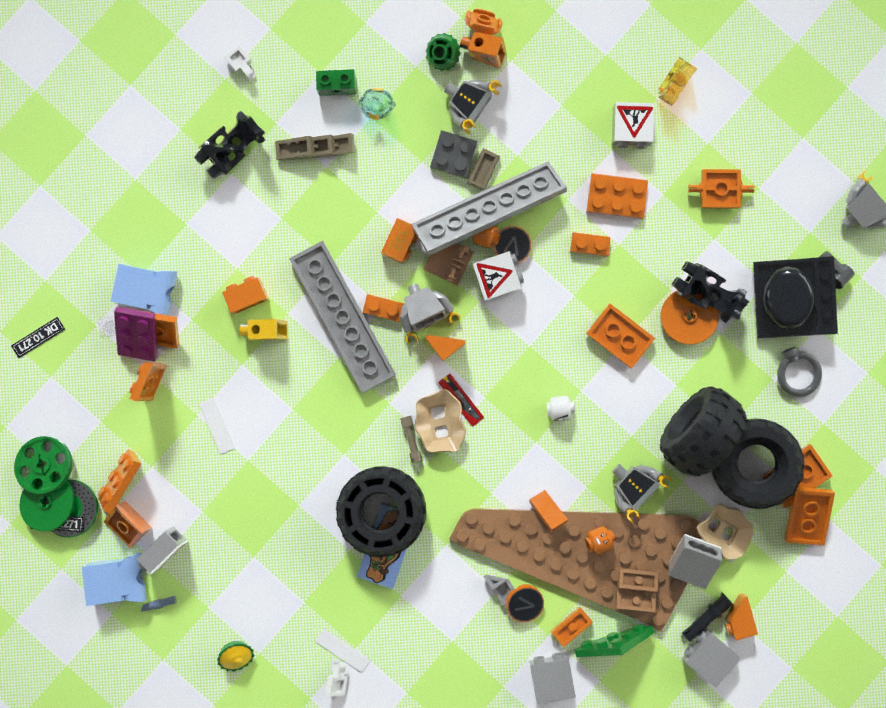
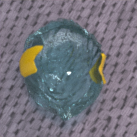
[359,87,396,120]

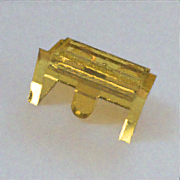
[658,57,698,106]

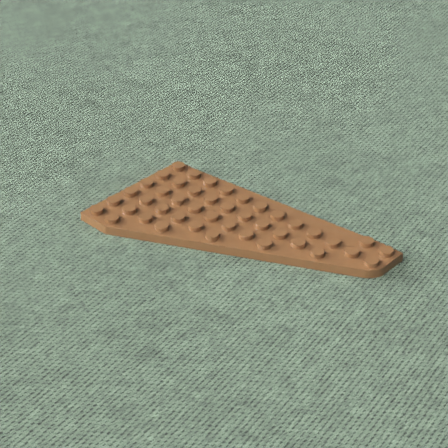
[449,508,715,632]

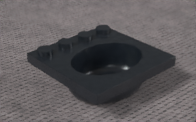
[753,256,838,338]

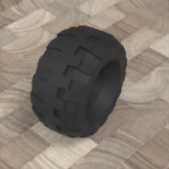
[659,386,747,477]
[711,418,805,509]
[336,466,427,557]

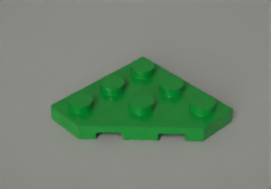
[574,624,655,658]

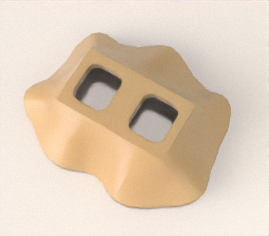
[414,389,466,453]
[697,504,753,560]

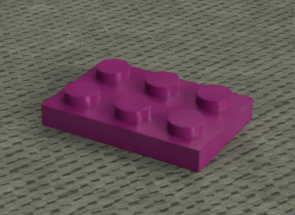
[114,307,157,362]

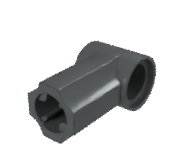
[819,251,855,289]

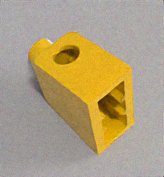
[239,319,288,340]

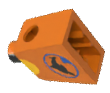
[460,32,506,68]

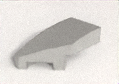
[483,574,515,606]

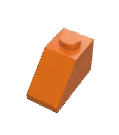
[725,593,758,641]

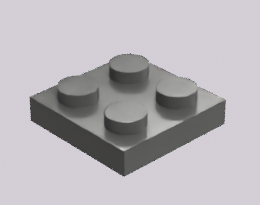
[430,130,478,179]

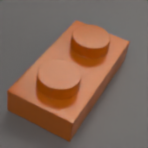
[570,232,611,257]
[362,294,404,322]
[551,606,593,647]

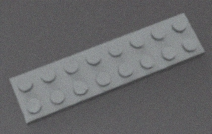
[412,161,567,255]
[289,240,396,393]

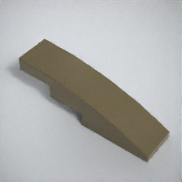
[275,133,355,161]

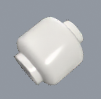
[547,396,575,422]

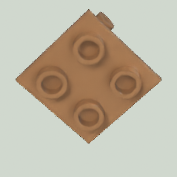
[423,243,474,286]

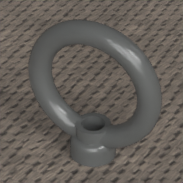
[777,347,822,397]

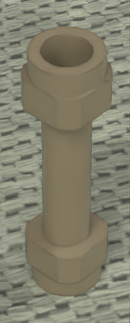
[400,416,423,463]

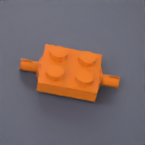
[688,169,755,209]

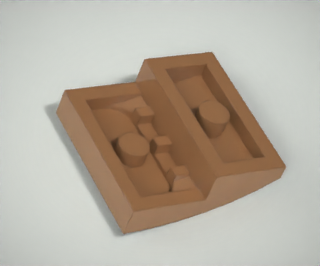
[615,568,659,613]

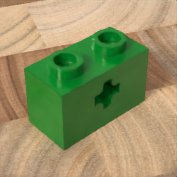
[316,69,357,96]

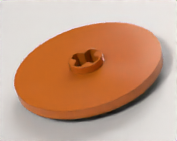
[660,290,719,345]

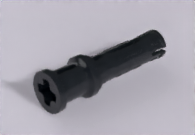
[682,592,735,642]

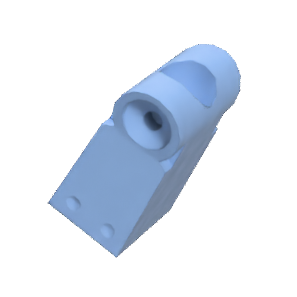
[110,264,178,315]
[81,552,147,606]

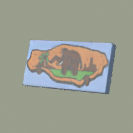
[357,504,407,589]

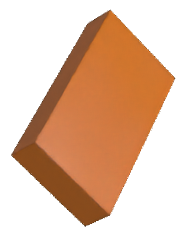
[529,490,568,532]

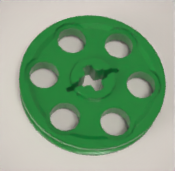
[14,436,73,495]

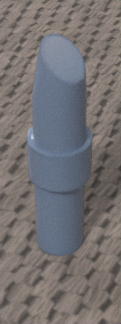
[141,596,177,611]

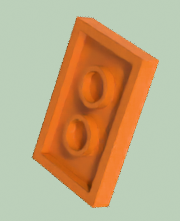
[586,173,648,219]
[586,303,655,369]
[122,307,179,349]
[129,362,167,402]
[762,444,833,509]
[98,449,141,514]
[784,487,835,546]

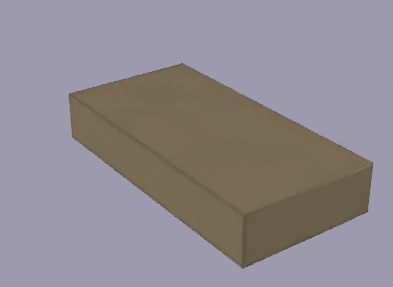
[467,148,500,191]

